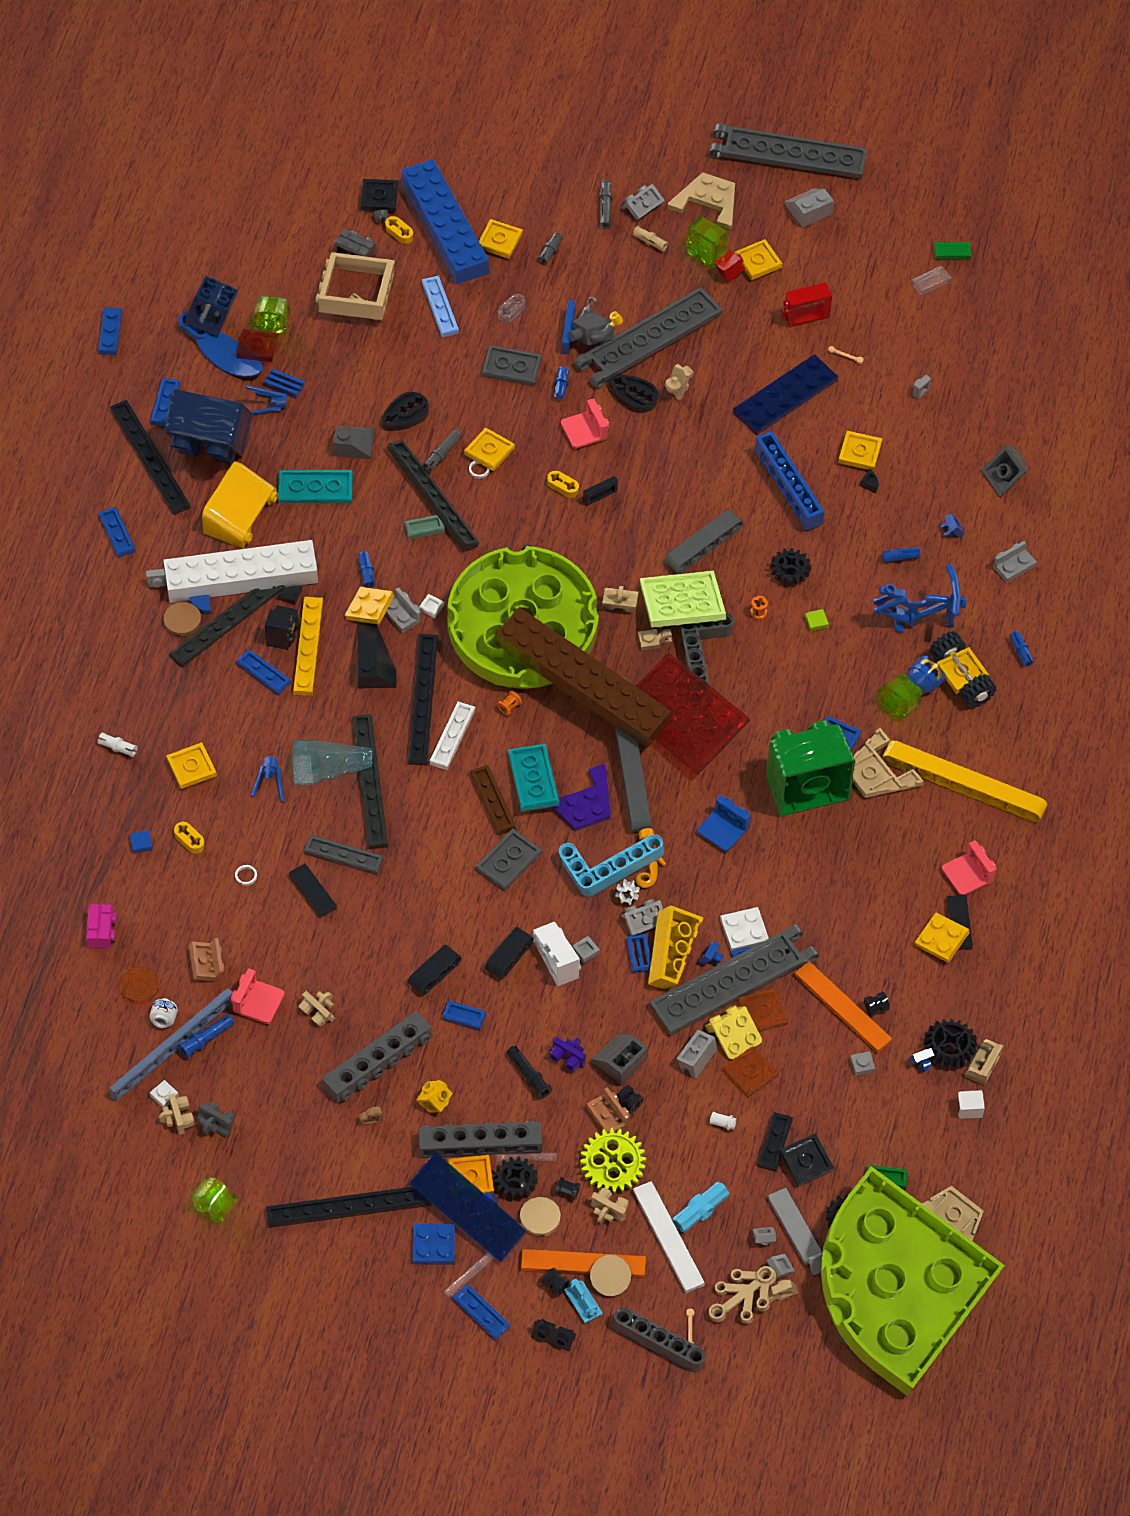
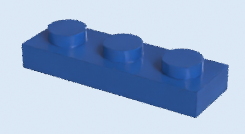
[99,307,122,355]

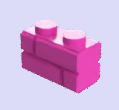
[86,904,117,949]

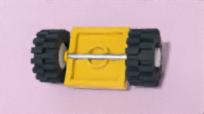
[929,631,997,708]

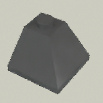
[334,425,375,459]
[981,445,1027,497]

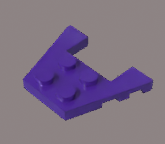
[550,764,610,831]

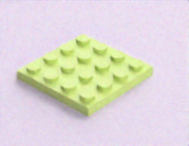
[640,571,726,628]

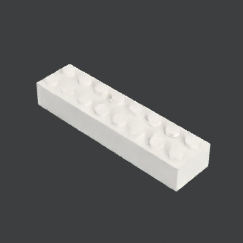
[164,540,318,603]

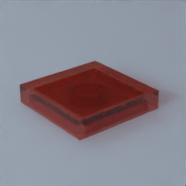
[237,329,279,362]

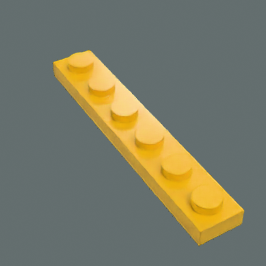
[293,597,323,696]

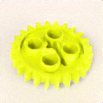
[580,1128,646,1194]

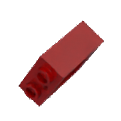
[782,282,832,328]

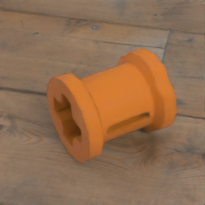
[750,596,768,620]
[497,691,522,716]

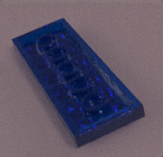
[733,354,838,435]
[409,1152,528,1263]

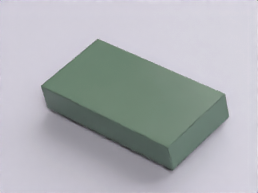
[405,515,445,540]

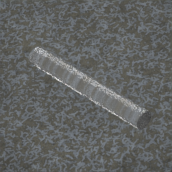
[495,1153,557,1162]
[443,1252,494,1298]

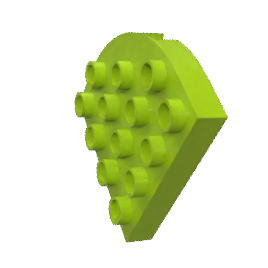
[821,1166,1005,1396]

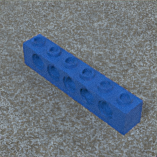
[755,431,824,531]

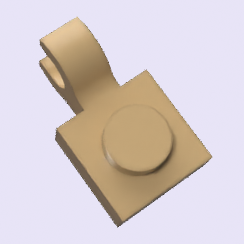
[638,629,672,651]
[759,1280,799,1305]

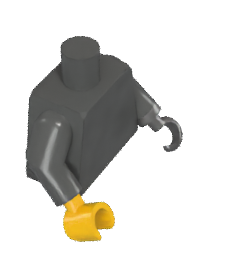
[568,297,623,345]

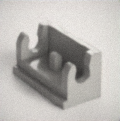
[676,1030,717,1079]

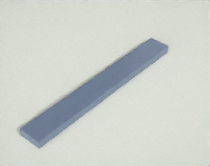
[109,988,233,1102]

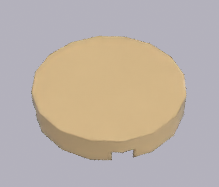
[520,1197,561,1237]
[590,1255,631,1296]

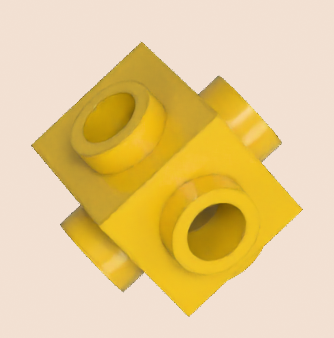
[417,1080,453,1113]

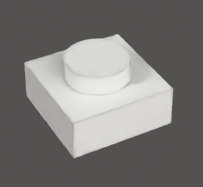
[150,1080,179,1108]

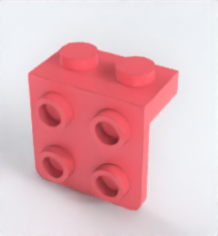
[561,398,610,449]
[942,840,997,895]
[231,968,285,1024]

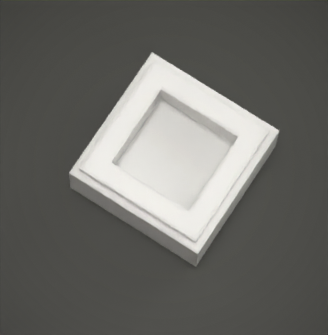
[419,594,445,619]

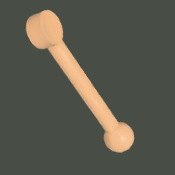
[828,346,864,364]
[686,1309,695,1344]

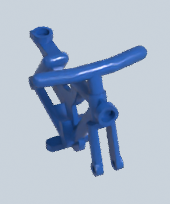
[873,564,967,633]

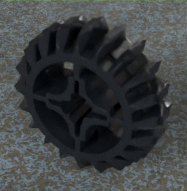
[923,1018,978,1070]

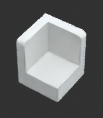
[958,1090,985,1119]

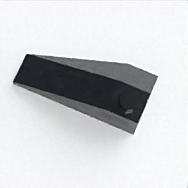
[358,623,396,689]

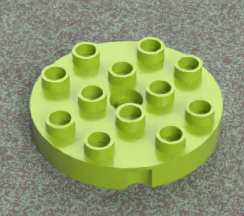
[447,546,599,689]

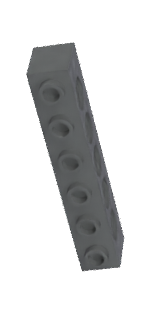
[322,1011,432,1104]
[419,1121,542,1158]

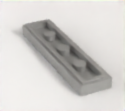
[767,1188,822,1266]

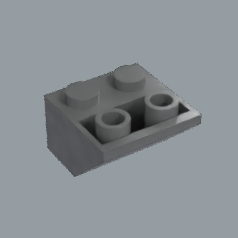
[591,1034,648,1085]

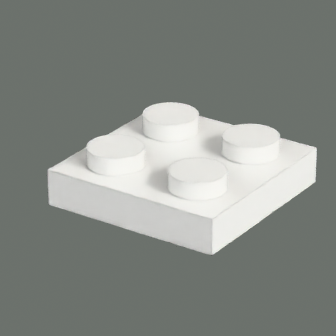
[720,907,769,951]

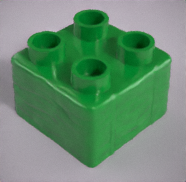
[766,720,856,816]

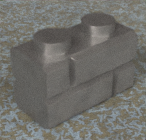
[334,229,376,258]

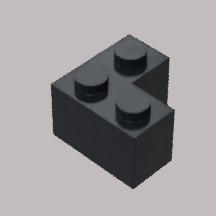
[265,605,301,650]

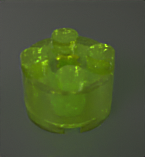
[251,295,291,337]
[878,674,923,719]
[191,1176,239,1224]

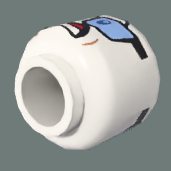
[149,998,178,1028]

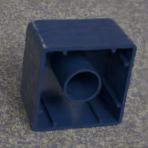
[165,389,254,464]

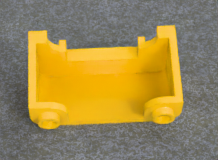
[202,461,278,549]

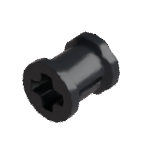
[555,1177,581,1200]

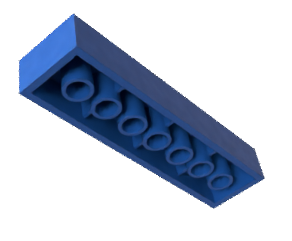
[401,159,489,285]

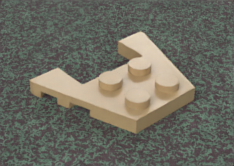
[667,172,735,230]
[853,728,923,798]
[923,1186,984,1241]

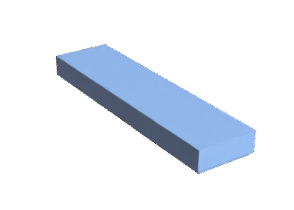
[422,276,459,337]

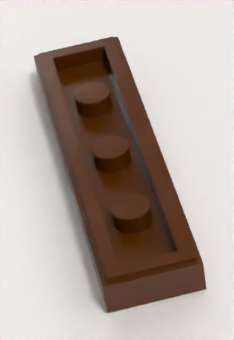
[470,765,516,835]

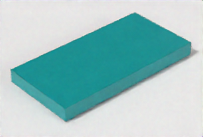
[278,470,353,504]
[508,744,560,812]

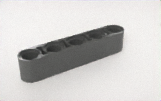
[664,510,743,574]
[613,1308,705,1372]

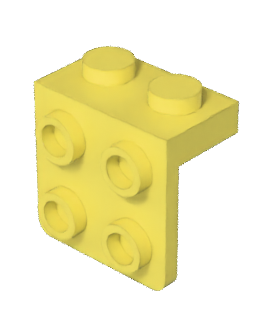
[705,1005,762,1059]

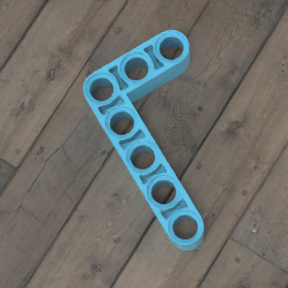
[559,835,665,897]

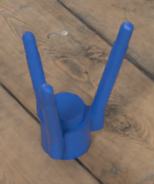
[246,385,287,414]
[251,757,284,803]

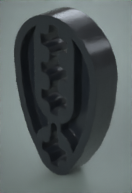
[610,375,658,413]
[382,392,429,431]

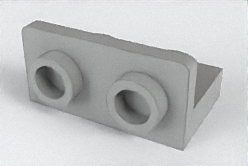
[622,184,665,220]
[993,541,1037,583]
[385,587,421,633]
[621,899,663,936]

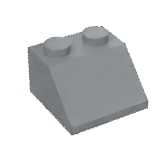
[784,188,834,228]

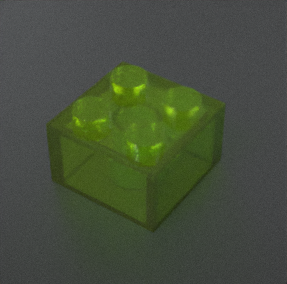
[686,216,729,268]

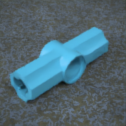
[673,1182,730,1233]

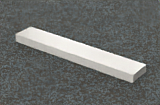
[633,1181,705,1293]

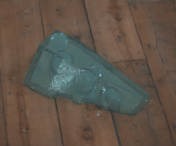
[292,740,373,785]

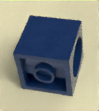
[185,276,239,336]

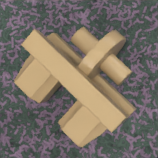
[665,364,694,400]
[602,586,638,613]
[299,991,336,1027]
[159,1093,194,1135]
[591,1188,629,1224]

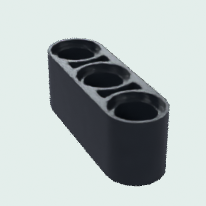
[485,927,534,980]
[408,945,462,995]

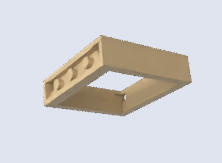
[316,252,395,320]

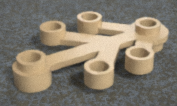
[709,1266,776,1324]

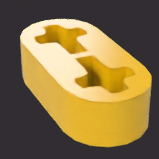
[385,216,413,244]
[547,471,579,498]
[174,822,205,854]

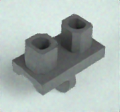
[196,1102,235,1137]

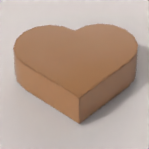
[359,1107,383,1125]

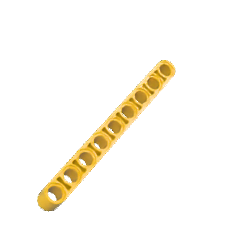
[882,741,1047,822]

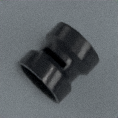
[864,992,890,1016]
[617,1085,644,1113]
[541,1268,570,1297]

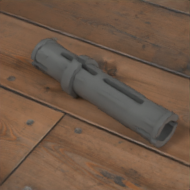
[599,180,612,229]
[422,428,463,472]

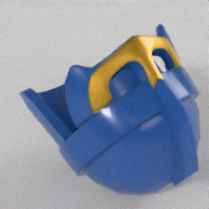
[907,655,946,693]

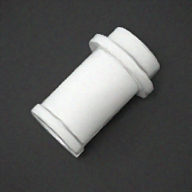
[710,1112,737,1131]

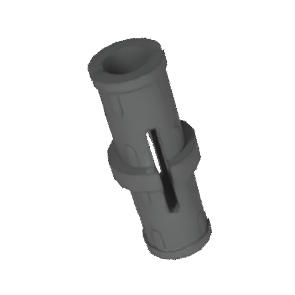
[537,232,563,265]

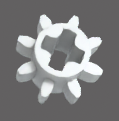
[615,879,640,905]

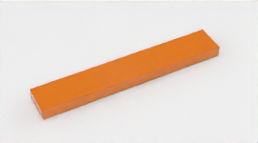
[795,961,892,1054]
[521,1249,646,1278]

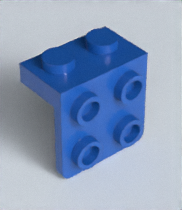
[697,795,751,852]

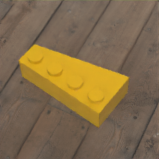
[648,906,704,990]

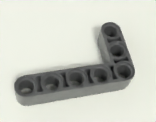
[679,613,734,704]

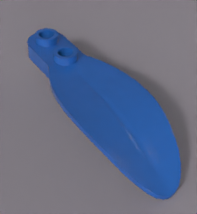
[179,312,263,377]

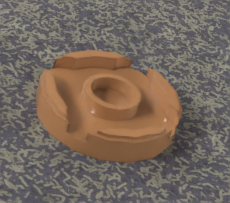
[164,602,201,637]

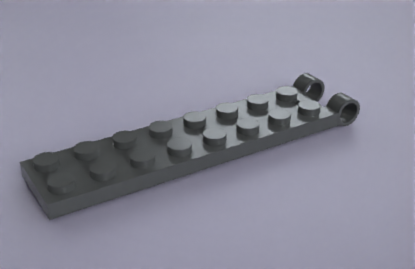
[709,124,867,179]
[574,287,723,389]
[649,924,819,1035]

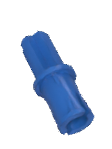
[554,367,569,400]
[882,547,920,563]
[358,551,376,588]
[1010,631,1034,667]

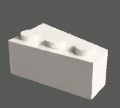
[533,922,581,987]

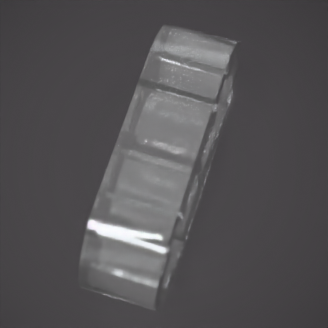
[498,294,526,323]

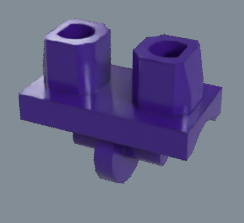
[550,1037,586,1072]

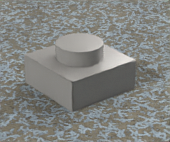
[913,375,931,400]
[146,569,167,588]
[572,936,600,963]
[850,1051,875,1076]
[753,1227,776,1245]
[767,1254,795,1279]

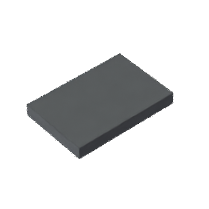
[481,345,542,386]
[475,828,542,891]

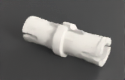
[98,732,137,757]

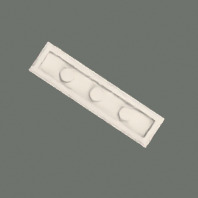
[429,701,476,770]

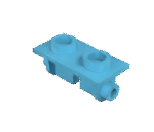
[564,1279,603,1323]

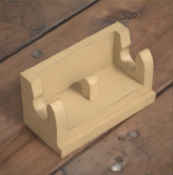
[964,1039,1003,1086]

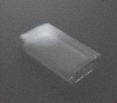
[911,266,951,295]

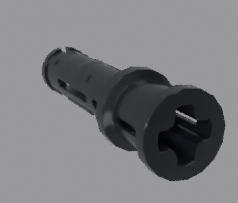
[506,1045,552,1099]

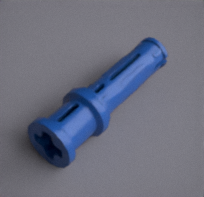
[178,1014,235,1059]

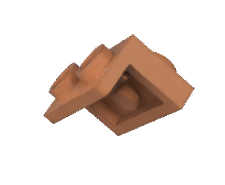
[189,938,224,982]
[586,1087,630,1134]

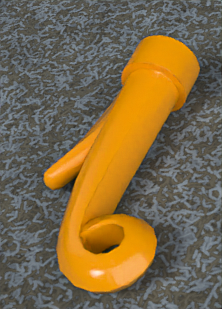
[635,828,666,888]

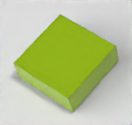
[805,609,829,632]

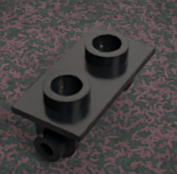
[531,1319,577,1351]

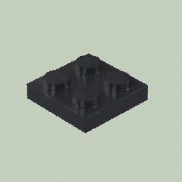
[361,179,398,212]
[779,1133,834,1187]

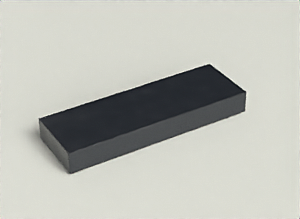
[289,863,337,918]
[946,895,973,950]
[757,1112,793,1172]

